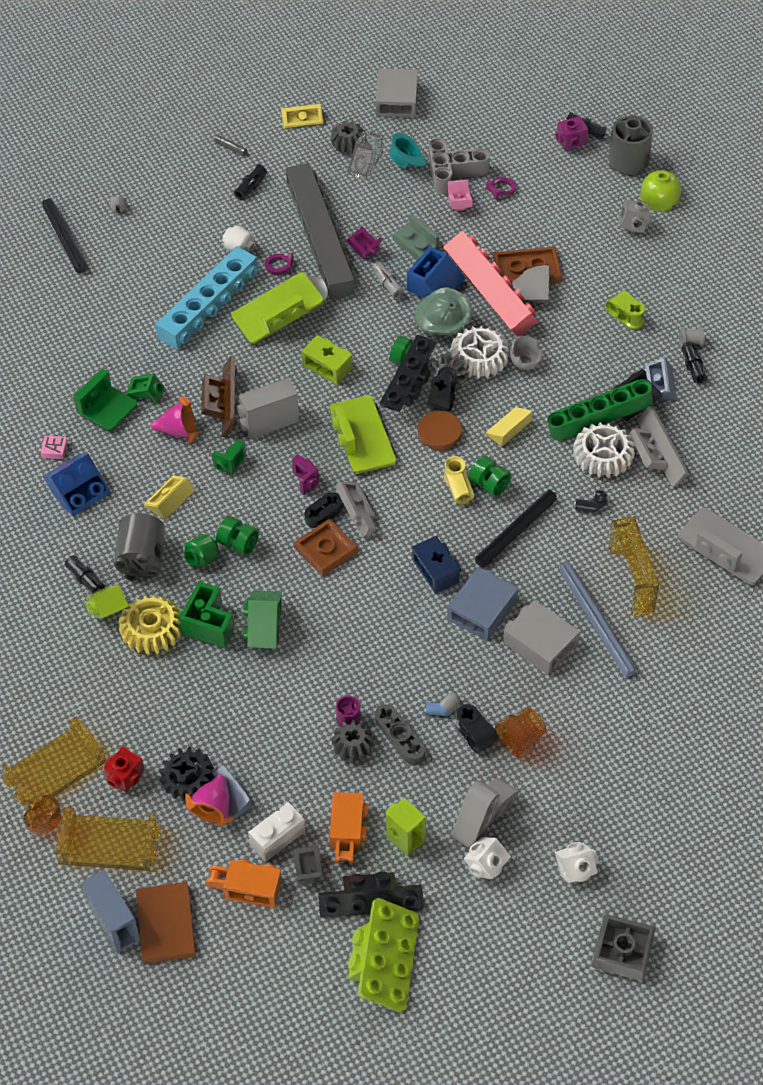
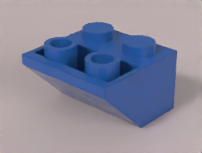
[407,246,465,298]
[42,453,111,516]

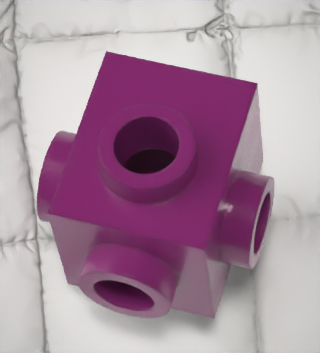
[555,116,588,150]

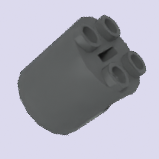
[609,115,653,177]
[114,513,166,581]

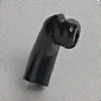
[575,490,608,512]

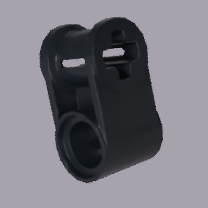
[428,366,457,412]
[456,704,499,754]

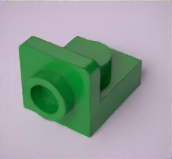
[126,373,165,404]
[212,439,247,475]

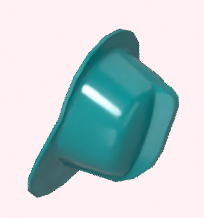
[389,133,426,168]

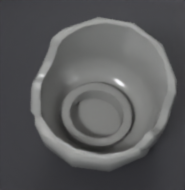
[510,336,543,370]

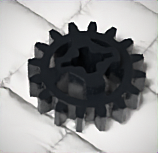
[159,747,214,801]

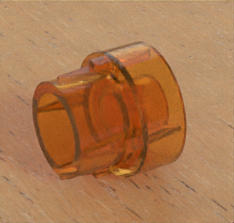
[495,707,547,759]

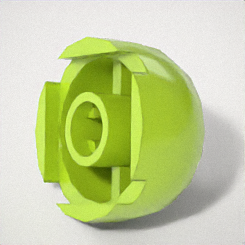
[640,170,682,211]

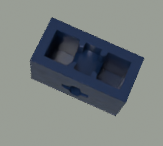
[412,536,461,594]

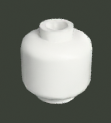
[222,225,255,253]

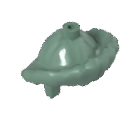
[414,287,473,337]

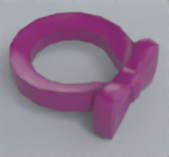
[486,177,516,200]
[265,253,294,275]

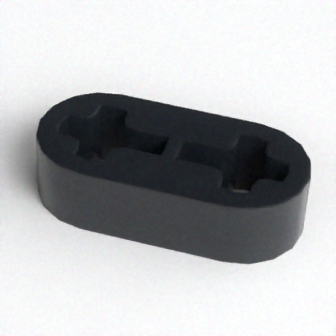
[304,492,342,528]

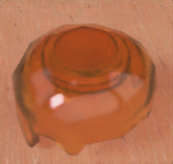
[23,795,62,834]

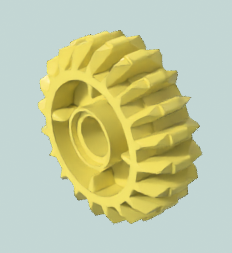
[119,594,181,655]

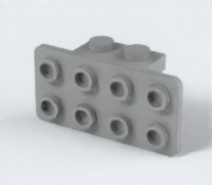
[678,508,763,585]

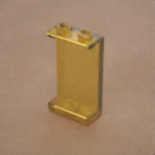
[608,516,659,616]
[1,716,107,812]
[55,807,161,871]

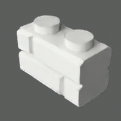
[248,802,305,862]

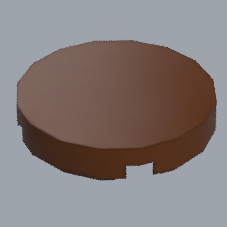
[418,411,462,450]

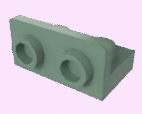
[393,214,440,260]

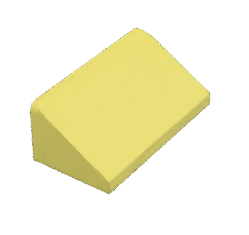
[281,104,324,129]
[485,407,532,446]
[144,475,194,519]

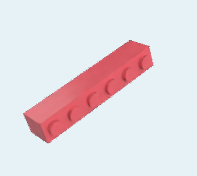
[443,230,538,337]

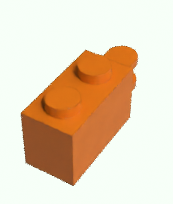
[330,792,369,864]
[205,860,282,908]

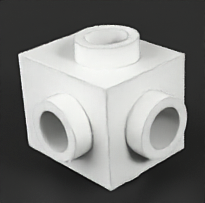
[464,837,511,879]
[555,842,598,883]

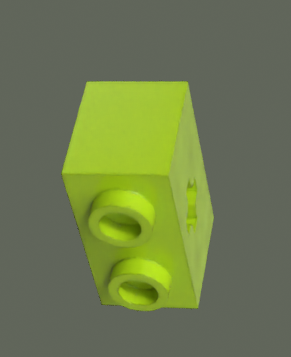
[301,335,353,385]
[85,584,129,618]
[386,798,426,857]

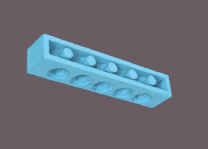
[155,246,258,350]

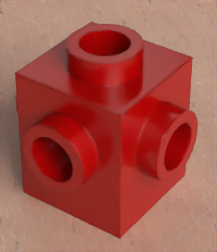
[104,746,145,792]

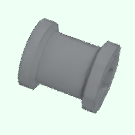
[679,327,705,347]

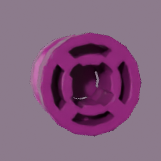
[336,695,361,727]

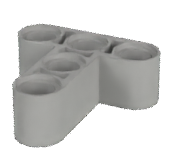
[429,138,490,194]
[451,778,519,849]

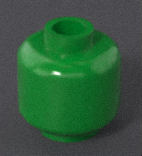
[184,534,219,568]

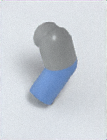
[426,692,460,716]

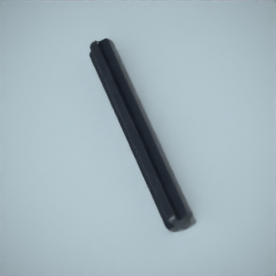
[42,198,87,273]
[475,490,557,568]

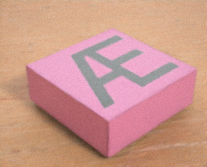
[41,436,68,459]

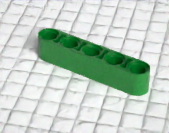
[547,379,653,441]

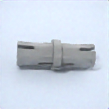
[371,261,405,299]

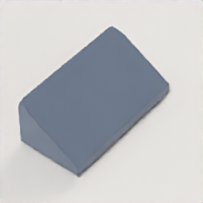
[645,357,677,401]
[208,764,252,821]

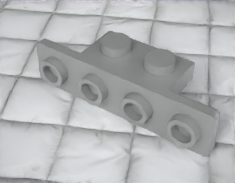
[629,406,688,487]

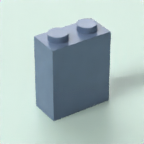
[447,567,518,641]
[81,869,140,954]

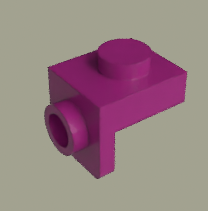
[346,226,383,259]
[292,454,319,495]

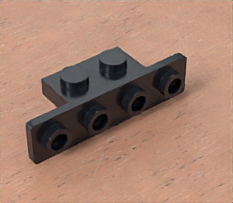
[380,335,436,412]
[318,872,424,917]

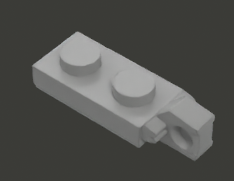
[336,481,376,538]

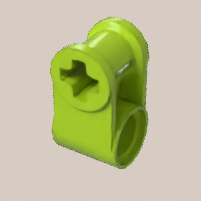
[605,290,645,330]

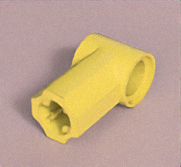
[444,456,474,505]

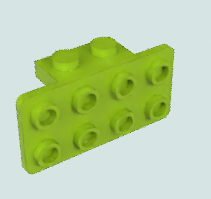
[231,272,324,344]
[329,395,396,474]
[348,898,419,1012]

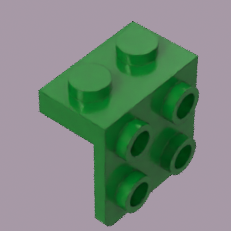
[73,368,137,432]

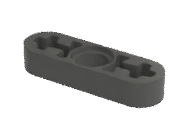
[375,704,425,765]

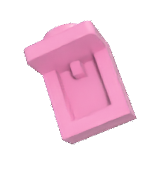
[448,180,473,211]

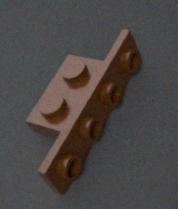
[201,356,237,438]

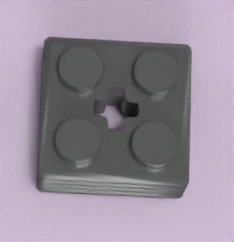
[592,914,656,981]

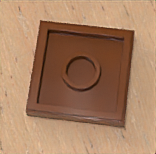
[293,519,359,577]

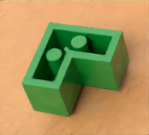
[179,581,235,648]
[243,590,282,648]

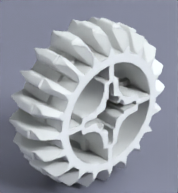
[450,325,510,380]
[573,422,635,478]

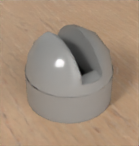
[110,197,127,213]

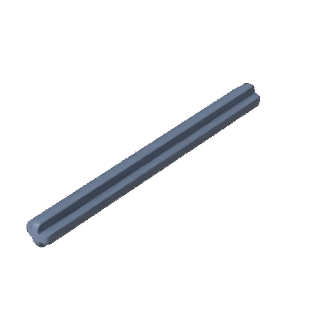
[559,562,636,677]

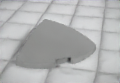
[510,265,549,305]

